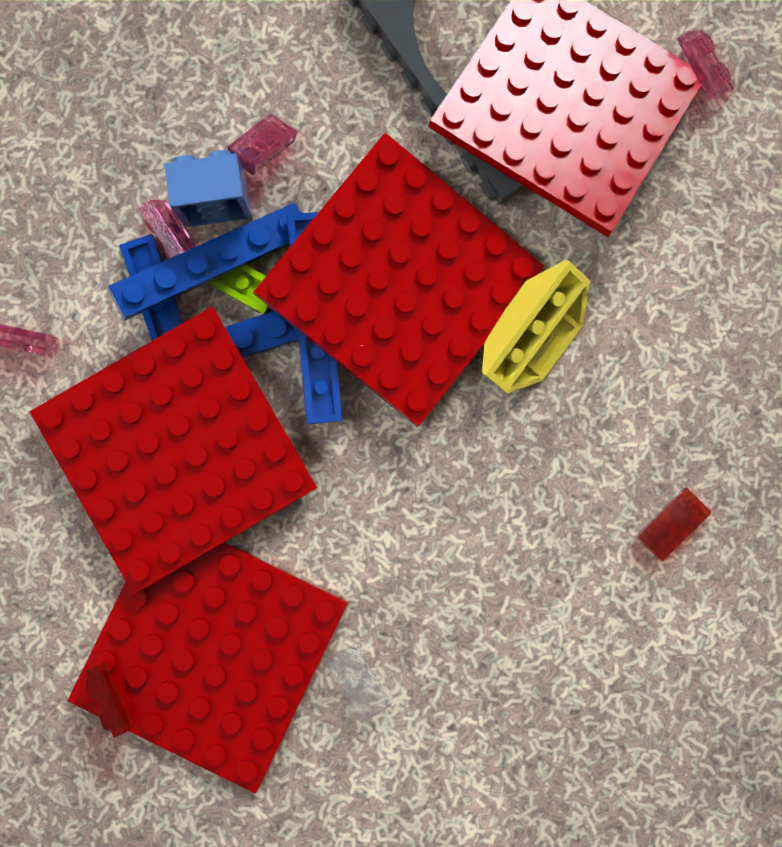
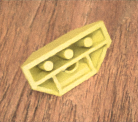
[482,260,591,394]

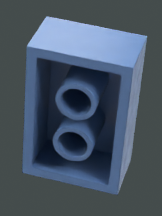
[164,150,253,227]

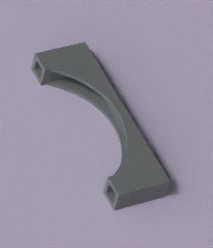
[347,0,526,205]

